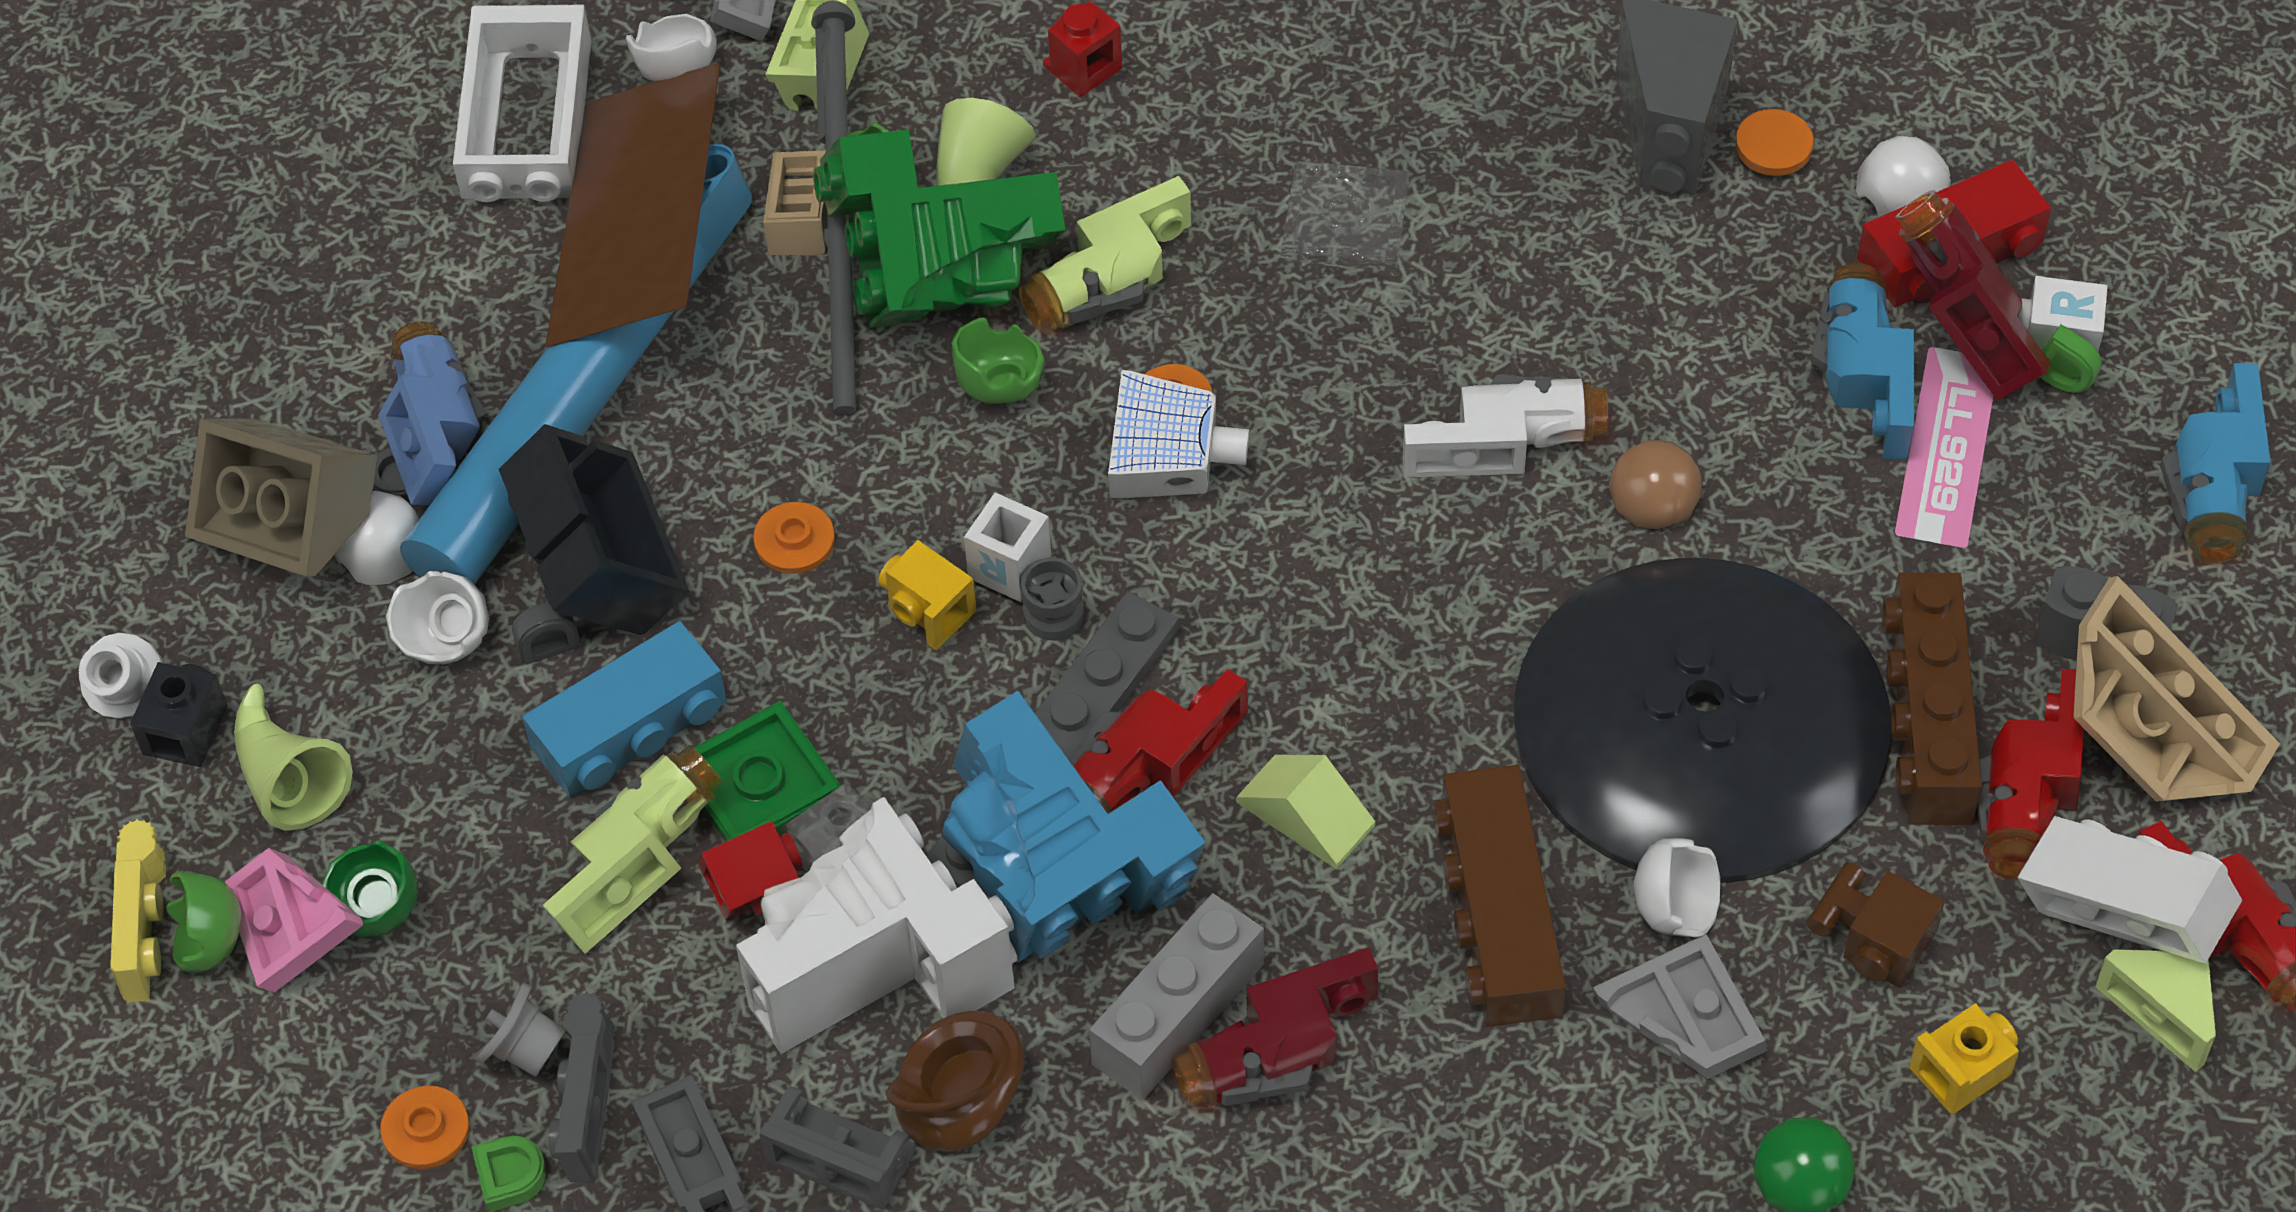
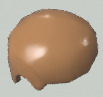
[1609,440,1703,530]

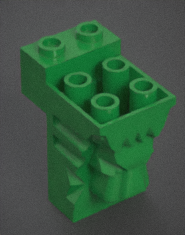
[813,129,1065,329]

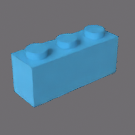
[522,621,727,799]

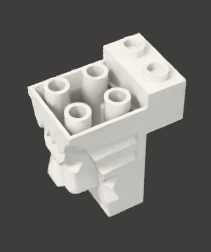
[736,797,1017,1054]

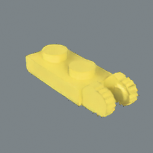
[110,819,166,1003]

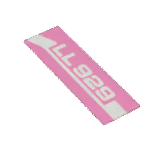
[1895,347,1993,548]

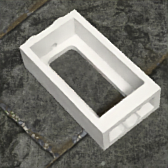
[453,5,591,202]

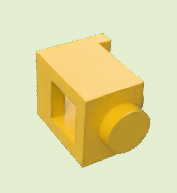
[878,540,977,651]
[1909,1003,2019,1115]

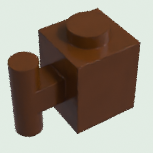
[1806,862,1945,989]

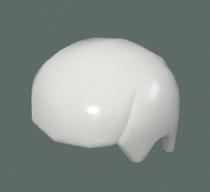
[626,14,717,82]
[1856,136,1951,217]
[334,490,419,585]
[386,571,490,665]
[1633,838,1720,938]

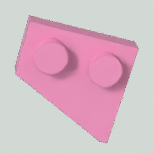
[225,848,363,993]

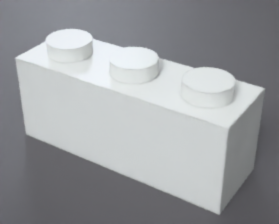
[2017,816,2242,964]

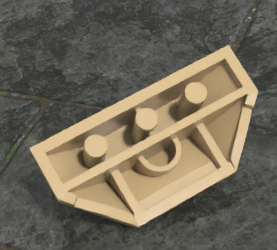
[2074,576,2280,802]

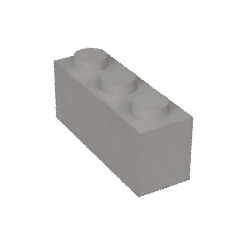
[1089,893,1264,1101]

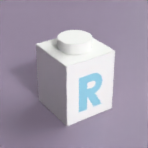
[2017,276,2107,351]
[964,492,1051,602]

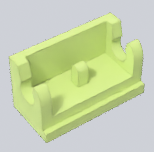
[765,0,870,111]

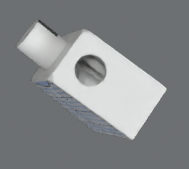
[1108,370,1249,498]

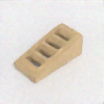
[763,150,828,255]

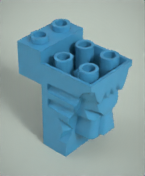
[941,691,1206,963]

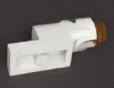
[1403,374,1608,478]

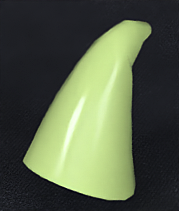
[936,98,1036,186]
[234,683,353,831]

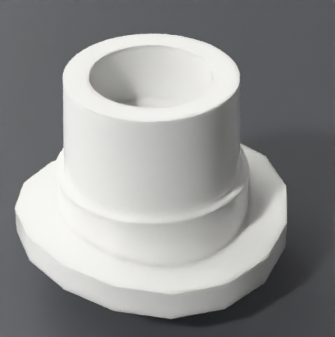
[79,633,163,719]

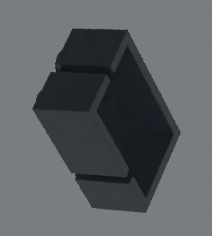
[499,424,690,635]

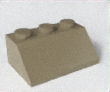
[185,418,377,577]

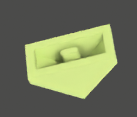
[1236,755,1375,869]
[2096,950,2216,1072]

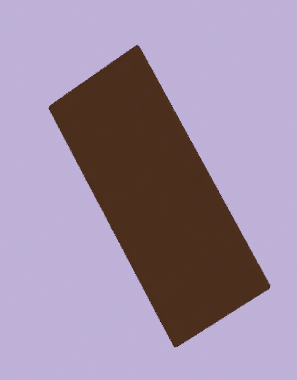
[546,63,720,347]

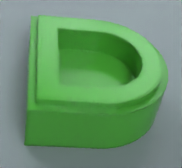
[2040,324,2102,393]
[471,1136,547,1212]

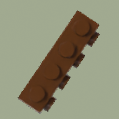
[1882,572,1982,825]

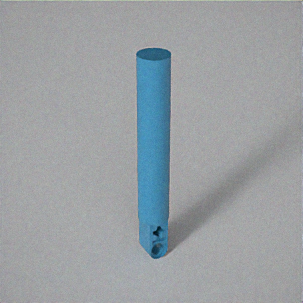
[400,144,752,585]

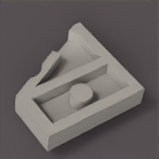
[1593,934,1767,1079]

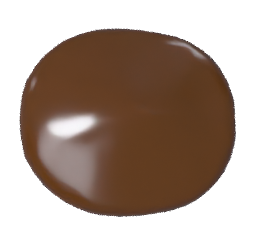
[886,1011,1025,1151]

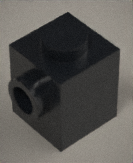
[130,662,228,767]

